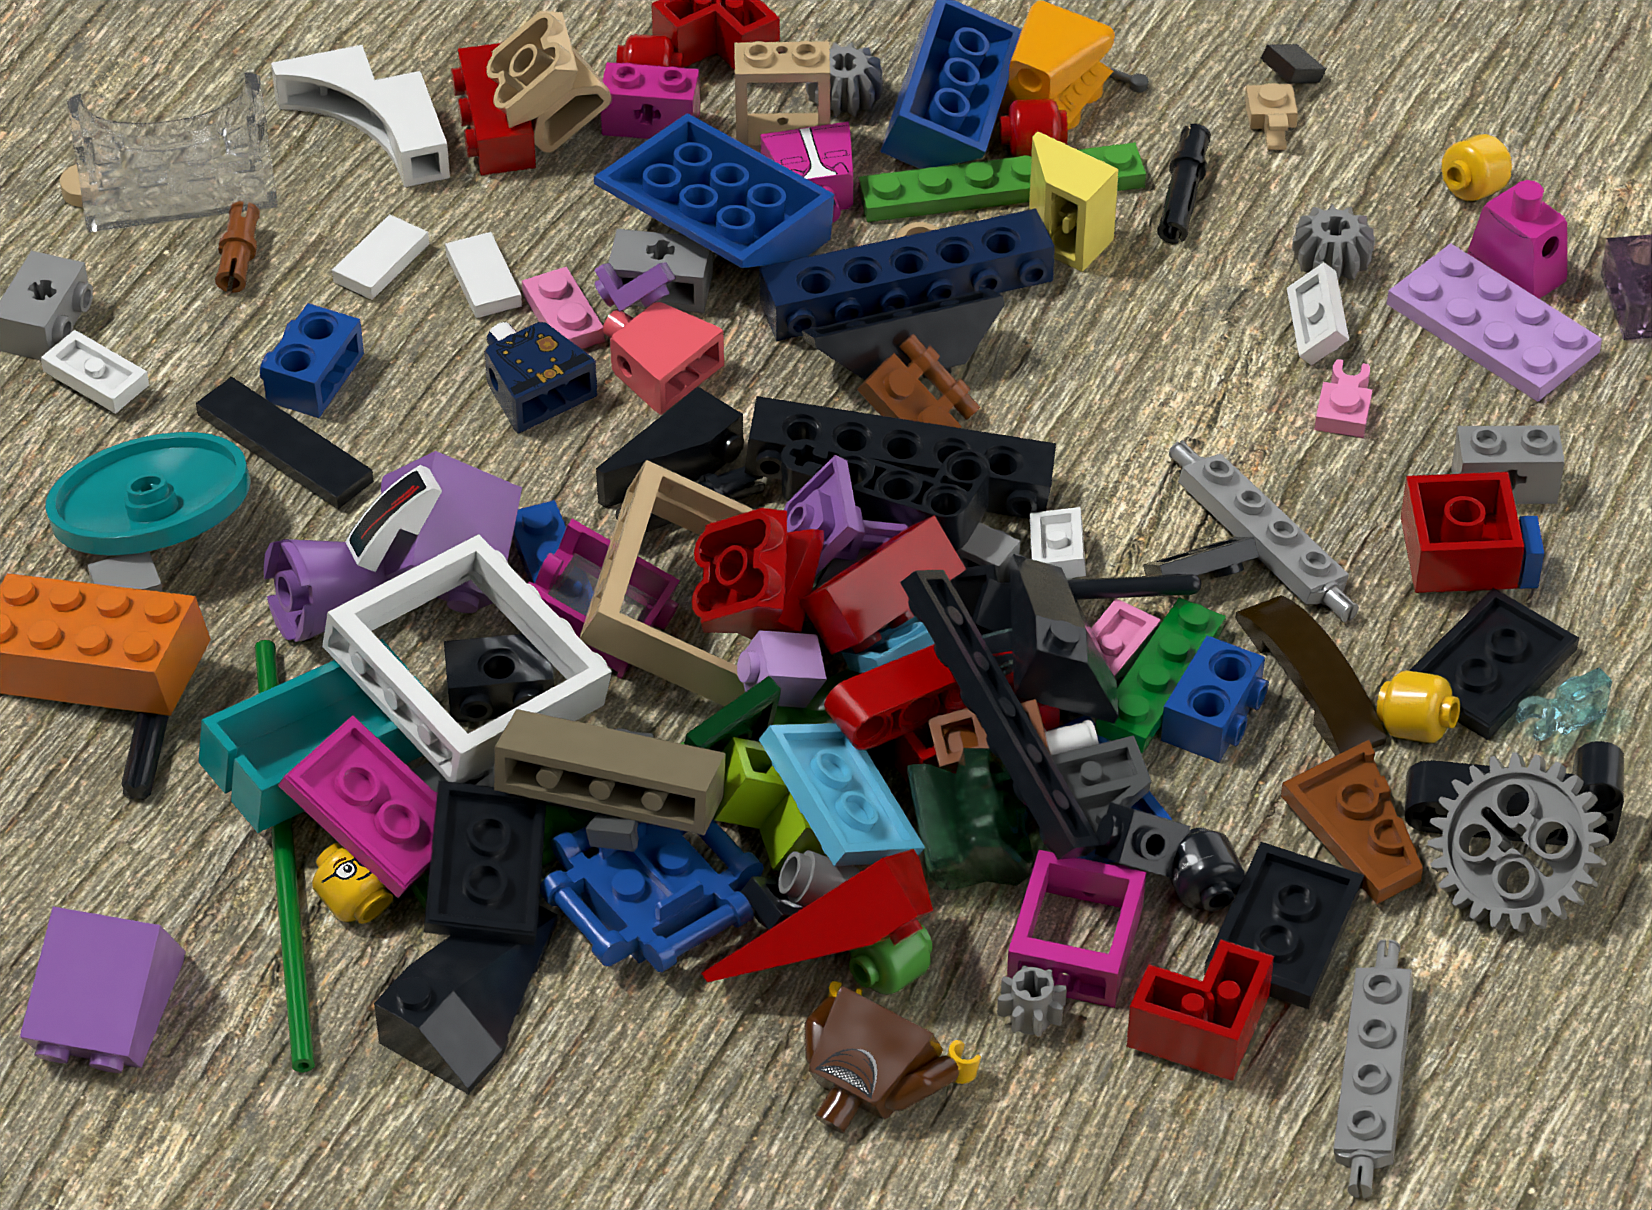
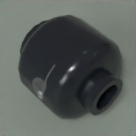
[1169,828,1245,911]

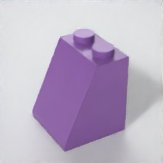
[381,451,522,613]
[20,906,186,1073]

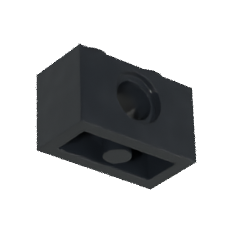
[444,634,554,722]

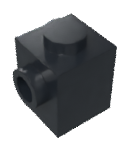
[1094,802,1191,878]

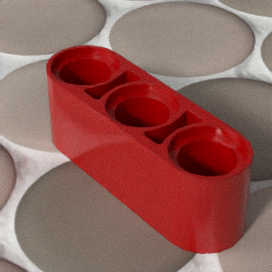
[824,644,967,750]

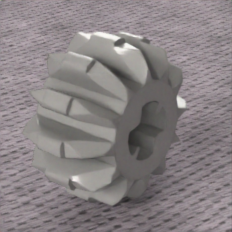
[806,42,883,117]
[1292,203,1375,280]

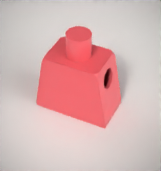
[603,302,724,415]

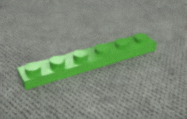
[858,143,1146,222]

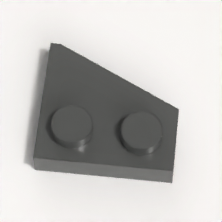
[1051,736,1152,834]

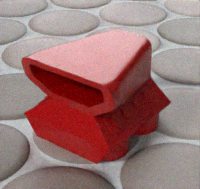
[692,508,824,640]

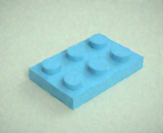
[759,723,925,866]

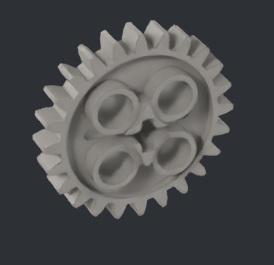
[1428,752,1609,932]

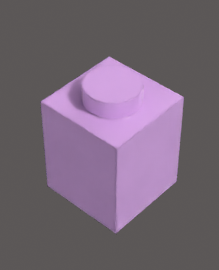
[737,630,827,708]

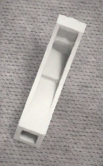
[271,45,450,187]

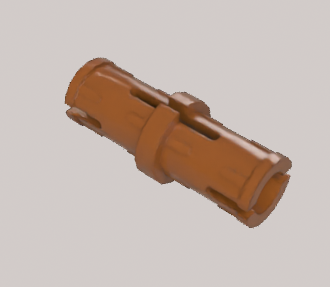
[215,201,260,293]

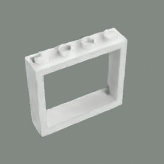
[322,534,612,783]

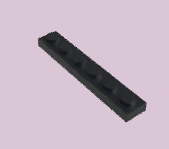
[900,570,1102,860]

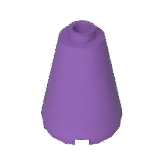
[264,539,391,642]

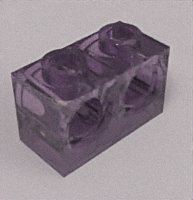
[1601,234,1652,340]

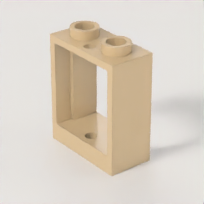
[735,41,830,153]

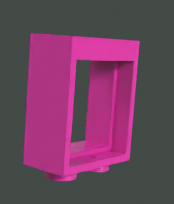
[1007,850,1146,1008]

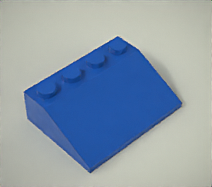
[594,113,835,268]

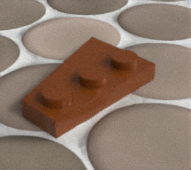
[1281,740,1423,904]

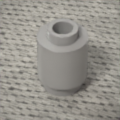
[778,851,859,907]

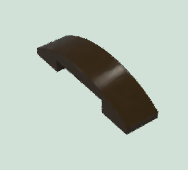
[1235,595,1386,756]

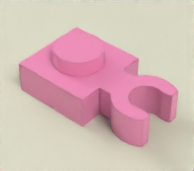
[1314,359,1372,438]

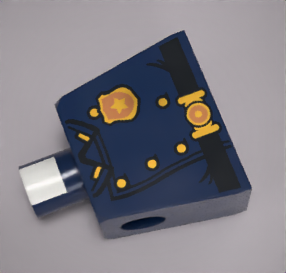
[484,322,598,434]

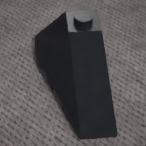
[1009,554,1119,724]
[374,905,558,1095]

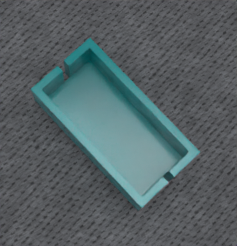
[198,639,437,833]

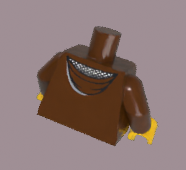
[805,981,981,1134]

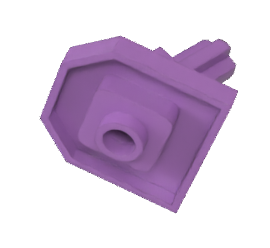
[784,455,908,575]

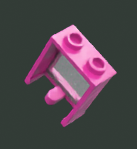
[528,518,680,679]

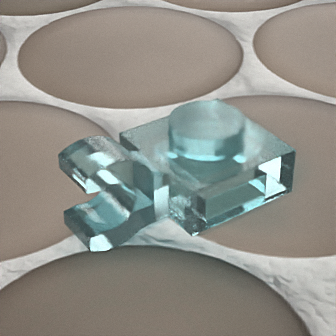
[1516,667,1612,741]

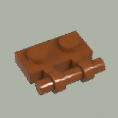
[857,334,980,428]

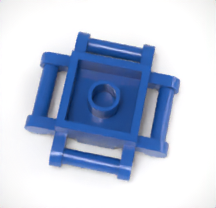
[540,819,764,973]

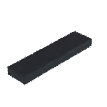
[196,376,374,509]

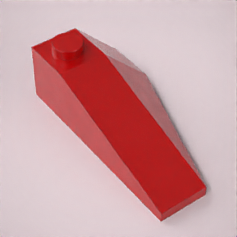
[702,849,933,982]

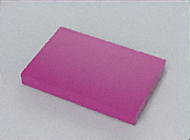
[278,715,436,898]

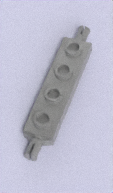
[1169,440,1359,622]
[1333,939,1414,1198]

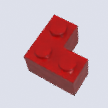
[651,0,780,70]
[1126,939,1274,1081]

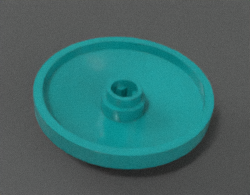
[46,432,251,555]

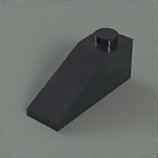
[596,386,744,508]

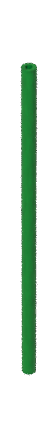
[254,640,315,1073]

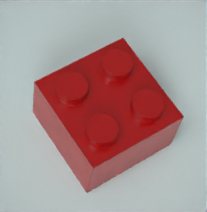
[1400,472,1524,593]

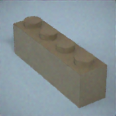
[494,709,726,835]

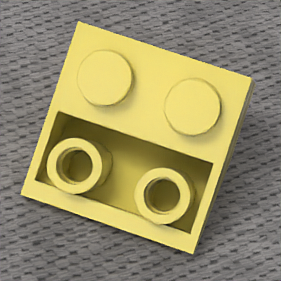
[1029,132,1118,272]

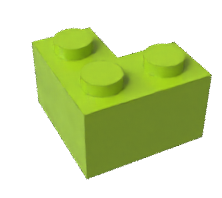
[713,737,828,871]

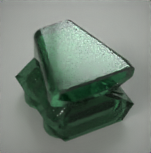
[907,748,1034,891]

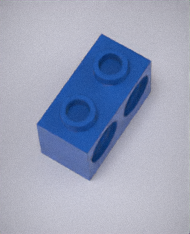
[260,303,364,418]
[1161,635,1269,763]

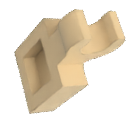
[1245,83,1298,150]

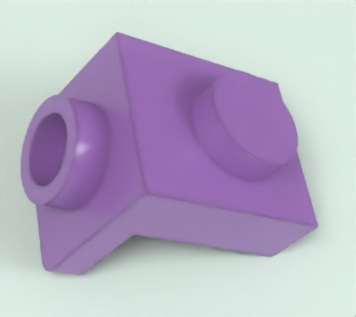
[594,262,676,311]

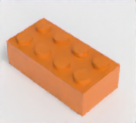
[0,573,211,716]

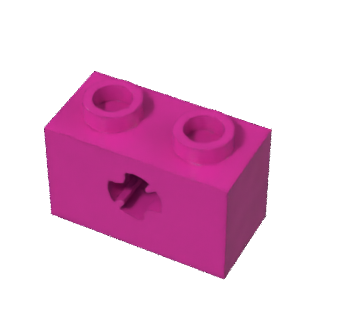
[601,62,700,139]

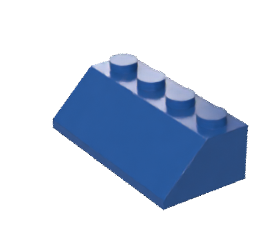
[880,0,1022,169]

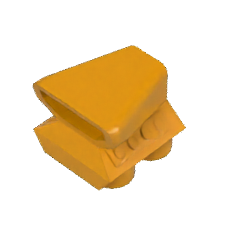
[999,0,1115,130]

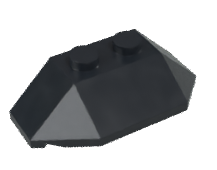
[802,288,1005,380]

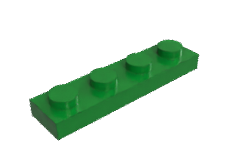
[1095,597,1226,754]

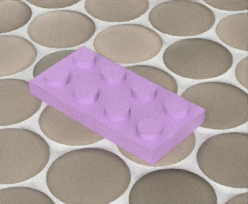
[1387,243,1602,402]

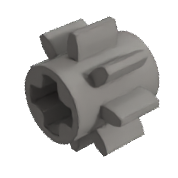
[997,965,1067,1037]

